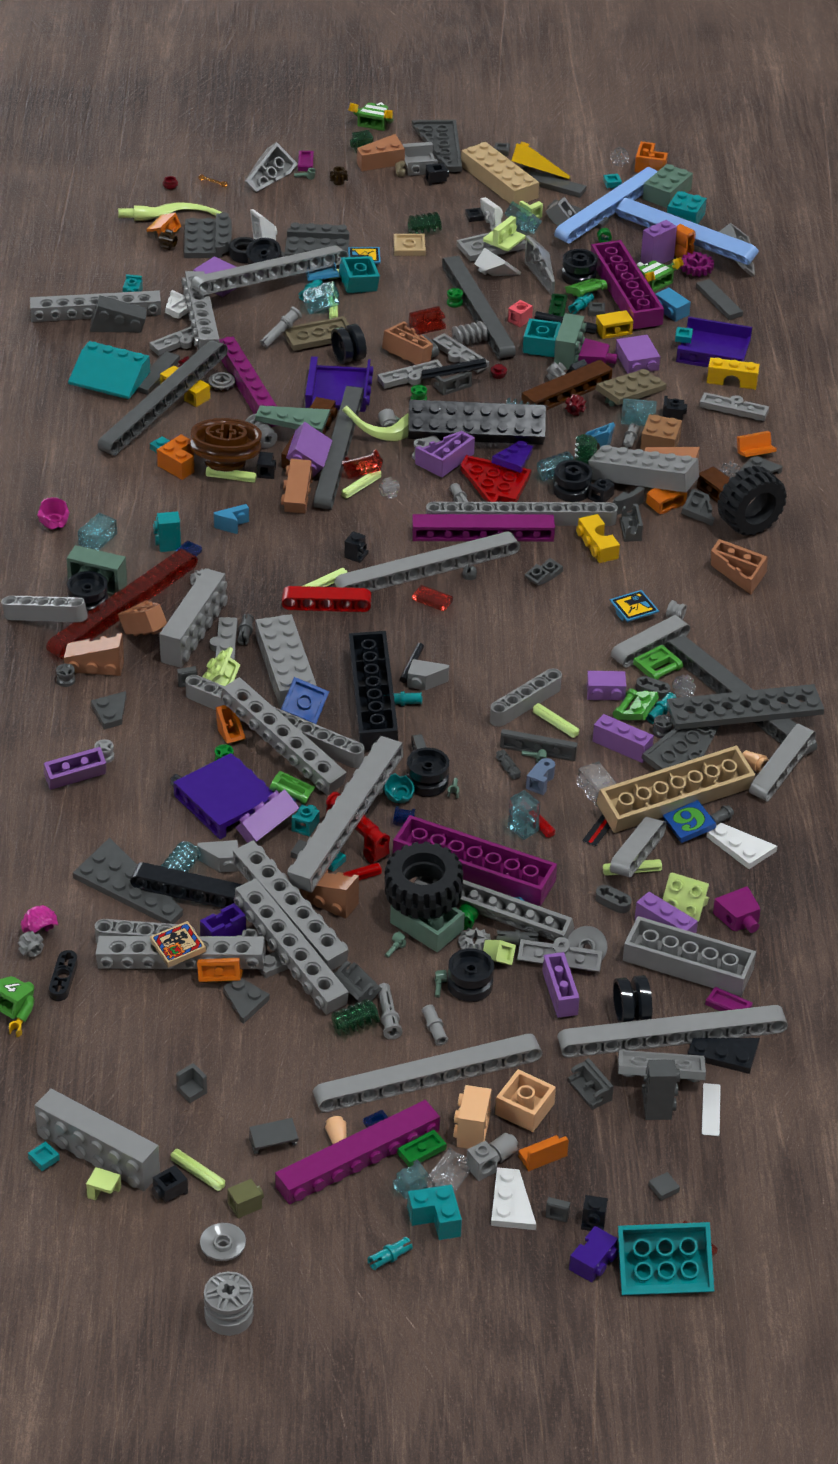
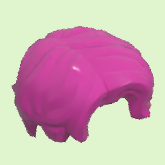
[37,497,70,530]
[21,905,58,933]

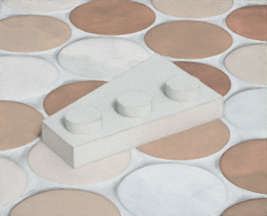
[480,197,503,231]
[706,823,777,869]
[491,1167,536,1230]

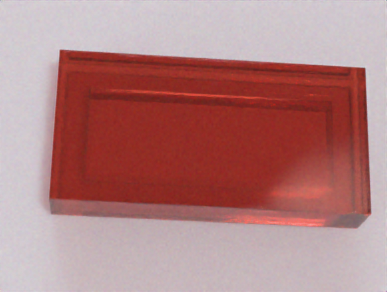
[412,585,453,611]

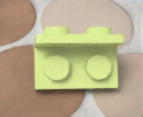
[483,216,525,251]
[202,647,240,686]
[663,872,709,922]

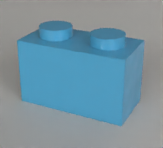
[655,288,691,322]

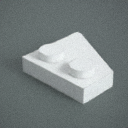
[165,290,188,319]

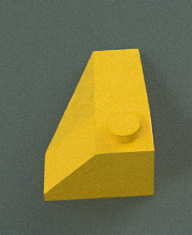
[511,141,570,179]

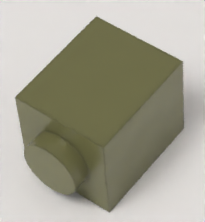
[227,1179,264,1218]

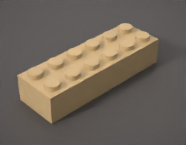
[461,142,539,207]

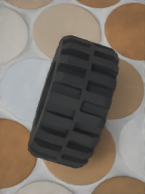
[718,466,787,536]
[384,842,463,920]

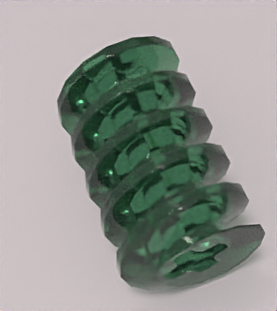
[408,212,442,234]
[574,434,597,465]
[331,999,380,1036]

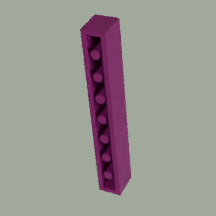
[219,336,278,427]
[412,514,555,542]
[275,1099,440,1205]

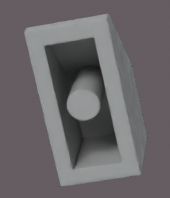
[545,197,577,225]
[407,659,449,690]
[197,840,239,873]

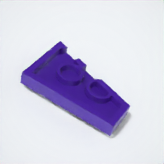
[492,441,533,473]

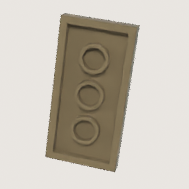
[283,316,349,351]
[595,369,667,405]

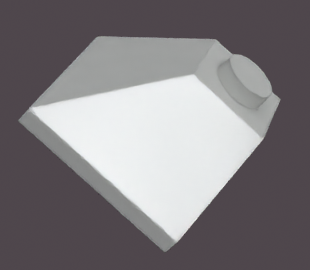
[250,209,277,241]
[474,248,521,276]

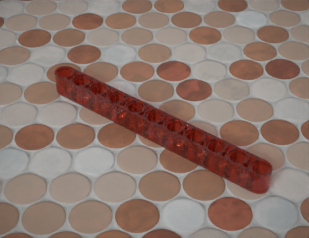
[46,549,198,659]

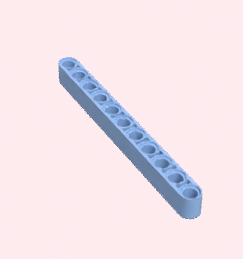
[554,167,658,244]
[615,198,759,265]

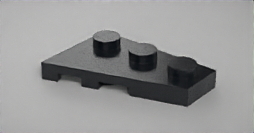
[688,1038,760,1074]

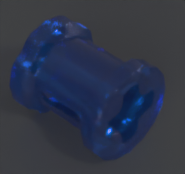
[393,806,416,824]

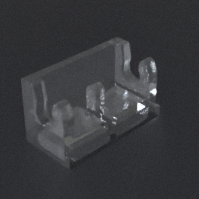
[427,1148,470,1193]

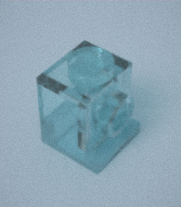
[393,1159,429,1199]

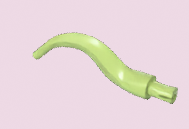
[118,202,222,221]
[342,405,408,441]

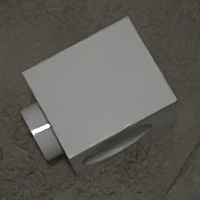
[466,1140,498,1181]

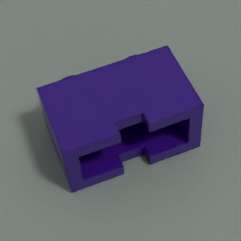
[200,903,246,936]
[569,1226,619,1282]

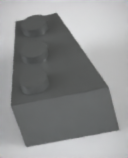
[90,295,147,332]
[642,1060,680,1120]

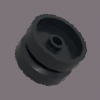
[246,238,282,265]
[562,249,598,285]
[331,324,367,364]
[553,460,593,502]
[67,571,109,616]
[407,747,450,796]
[448,948,494,1002]
[613,975,653,1023]

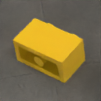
[596,310,633,339]

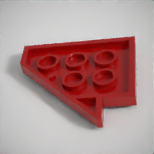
[460,455,531,502]

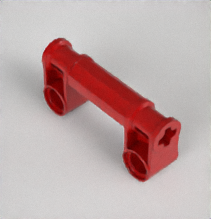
[326,792,390,864]

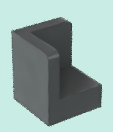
[176,1063,207,1103]

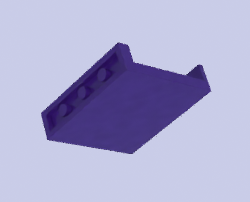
[676,317,752,367]
[305,356,373,412]
[173,753,275,839]

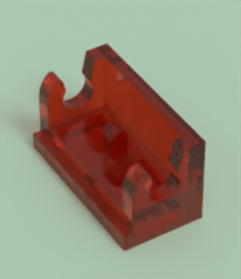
[409,306,446,335]
[342,450,383,479]

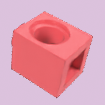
[508,300,533,327]

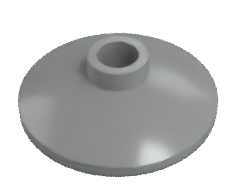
[568,926,607,960]
[200,1223,246,1261]

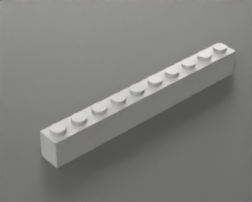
[287,736,403,893]

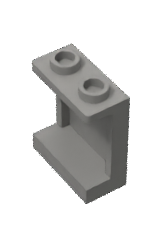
[402,142,438,176]

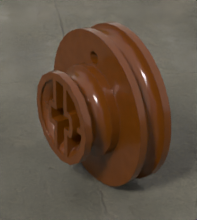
[190,418,262,472]

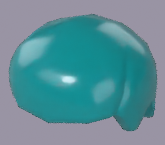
[384,773,415,803]

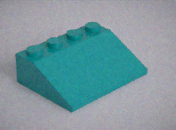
[68,341,150,399]
[617,1222,714,1296]

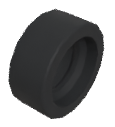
[229,237,255,263]

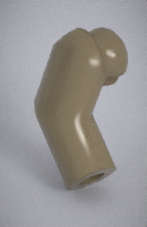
[395,160,406,177]

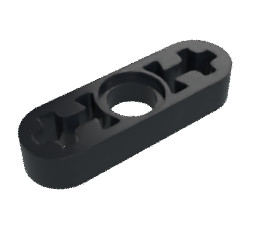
[49,950,78,1001]

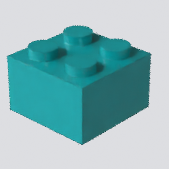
[667,191,707,224]
[338,256,380,293]
[523,318,561,357]

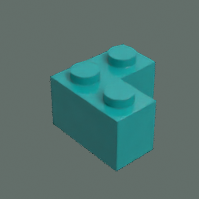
[153,511,181,552]
[407,1184,462,1240]

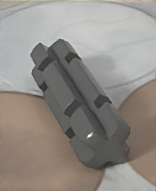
[496,749,521,780]

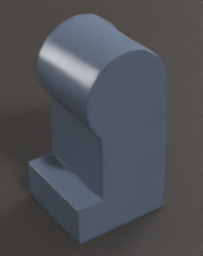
[526,758,555,795]

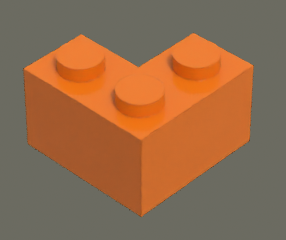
[634,141,668,173]
[157,434,194,480]

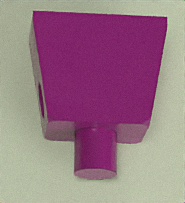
[578,338,618,365]
[713,886,760,933]

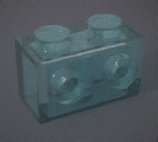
[504,201,542,234]
[303,281,340,314]
[621,398,657,426]
[77,513,117,550]
[508,790,540,840]

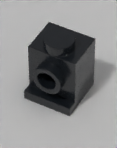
[425,163,449,186]
[663,396,687,421]
[257,452,276,479]
[588,478,615,502]
[344,531,369,563]
[152,1165,188,1203]
[581,1195,608,1231]

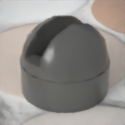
[462,565,477,580]

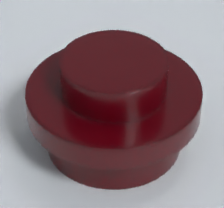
[163,176,178,190]
[491,364,507,379]

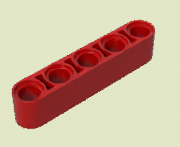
[282,586,372,612]

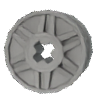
[204,1271,254,1336]

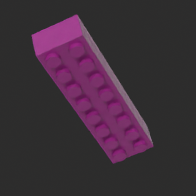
[591,240,664,329]
[393,815,557,907]

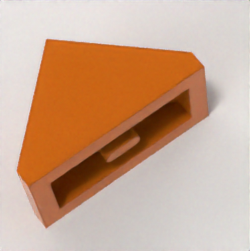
[216,705,246,744]

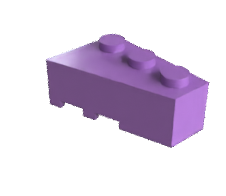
[415,431,475,477]

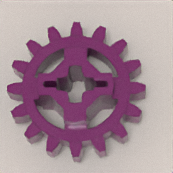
[680,252,714,277]

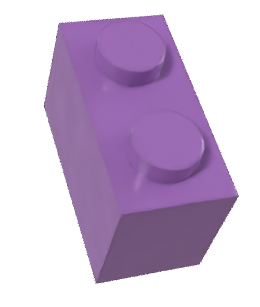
[587,671,626,700]

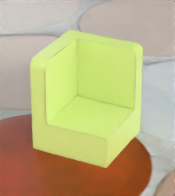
[519,201,543,222]
[483,940,516,965]
[86,1167,121,1200]

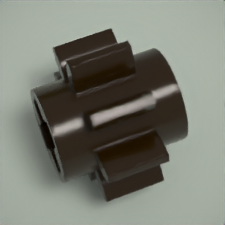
[330,166,348,185]
[158,229,178,250]

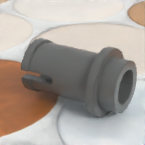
[710,805,734,826]

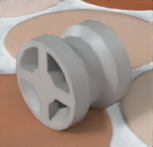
[666,600,687,620]
[94,739,114,763]

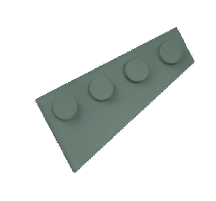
[255,406,330,433]

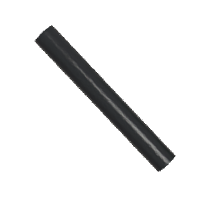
[399,643,424,683]

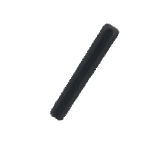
[534,311,597,333]
[422,358,487,380]

